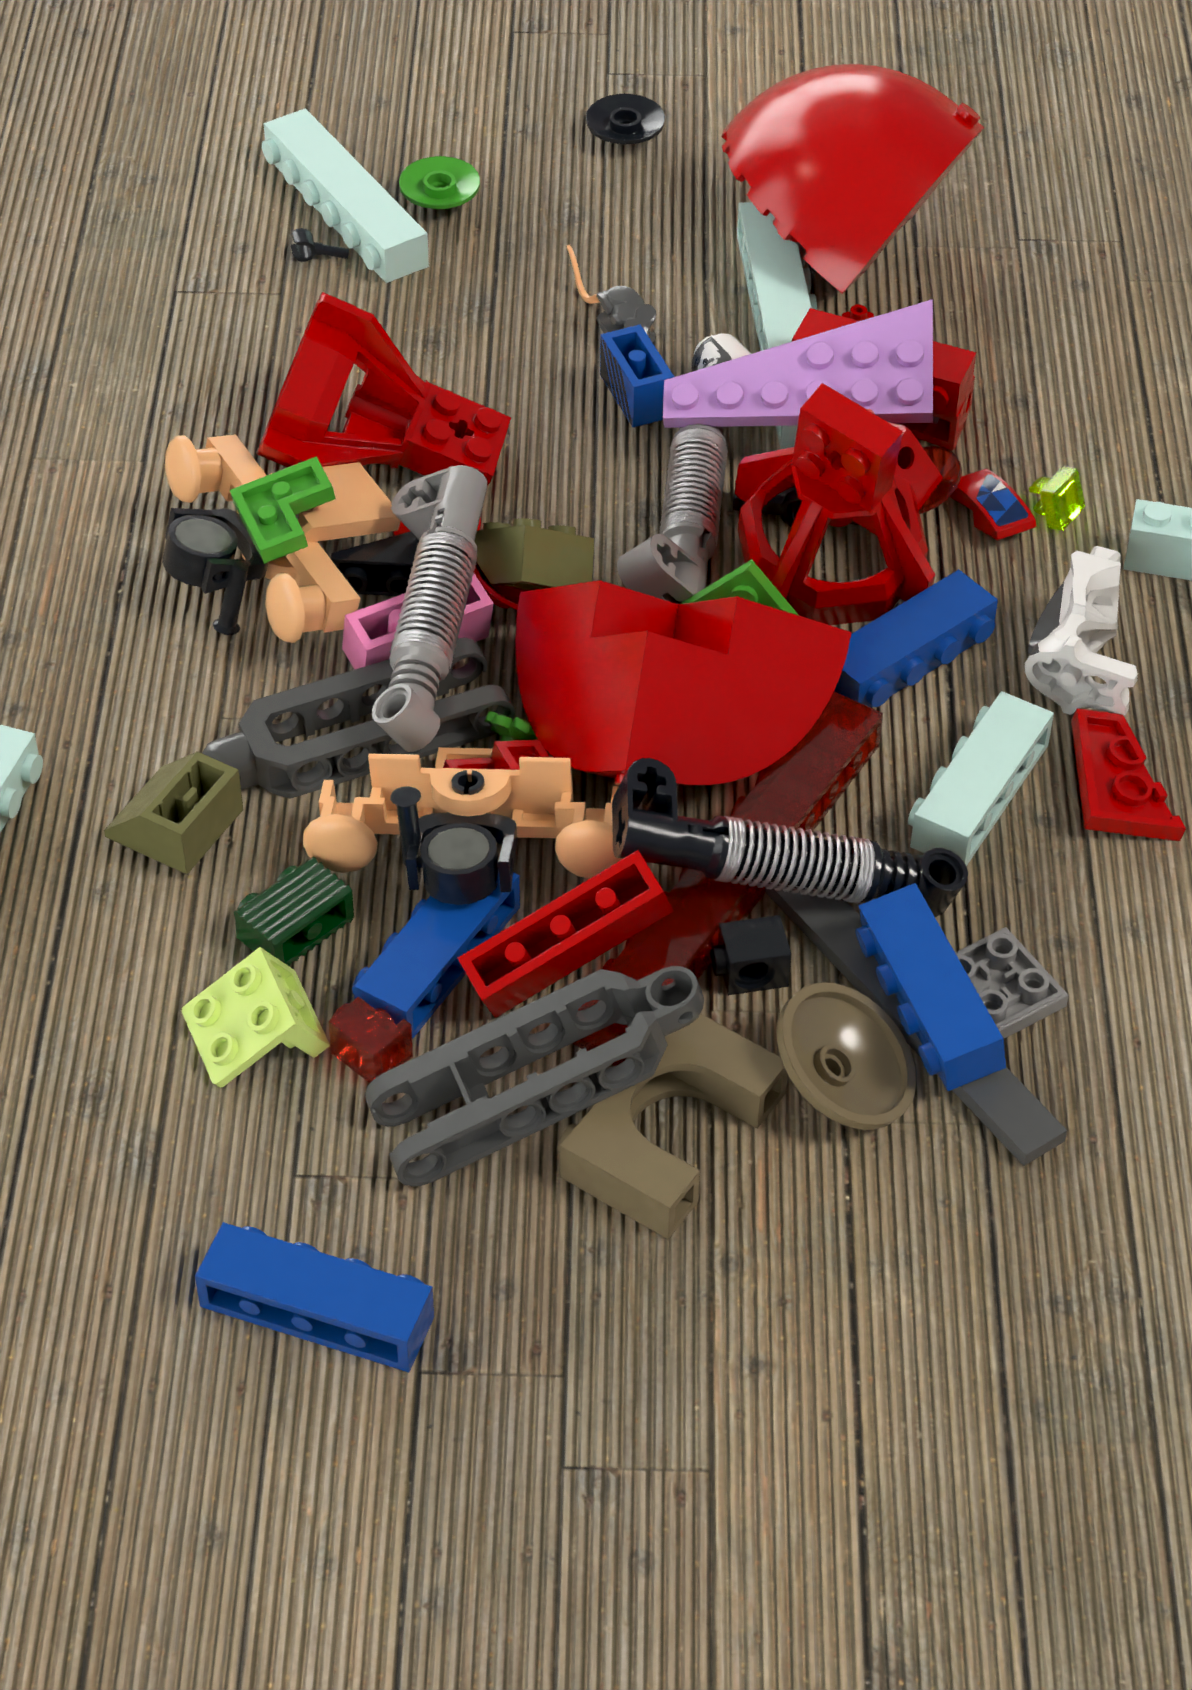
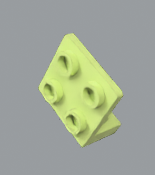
[181,947,330,1088]

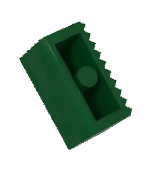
[234,857,354,967]

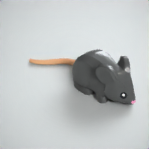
[567,245,657,341]

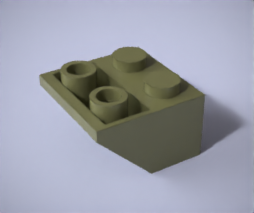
[474,518,595,591]
[104,751,243,874]

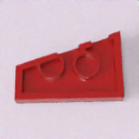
[1071,708,1186,841]

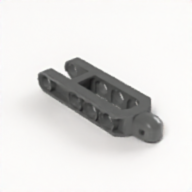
[202,638,515,799]
[365,966,704,1187]

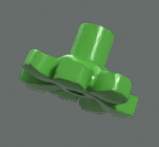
[484,711,538,741]

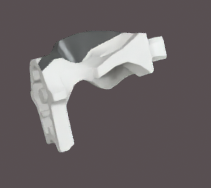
[1025,546,1138,715]

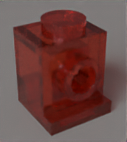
[328,997,413,1083]

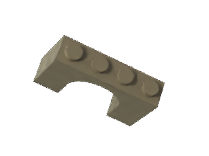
[557,1013,788,1239]

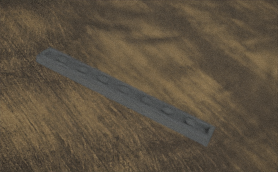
[765,882,1067,1166]

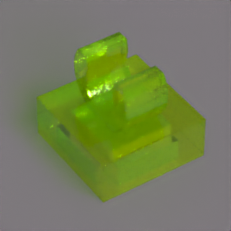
[1029,466,1086,531]

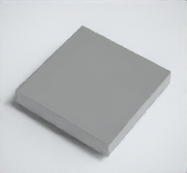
[955,927,1069,1039]

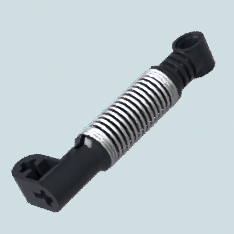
[612,758,968,917]

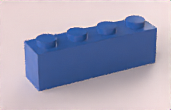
[831,569,998,717]
[352,872,520,1044]
[855,883,1006,1091]
[195,1222,434,1372]

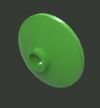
[399,156,480,209]

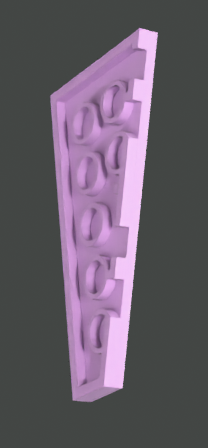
[663,299,933,428]

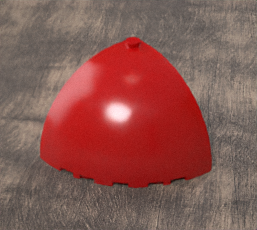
[721,64,984,294]
[515,580,852,786]

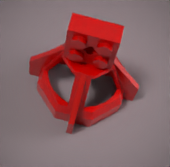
[256,292,511,486]
[735,383,935,625]

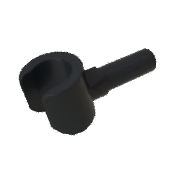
[291,228,349,262]

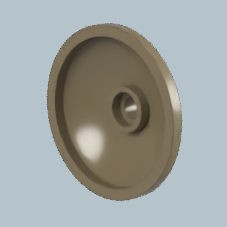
[777,982,916,1130]

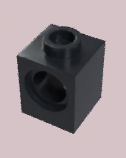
[710,915,792,996]

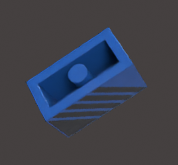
[600,324,674,428]

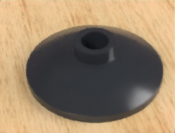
[586,94,665,144]

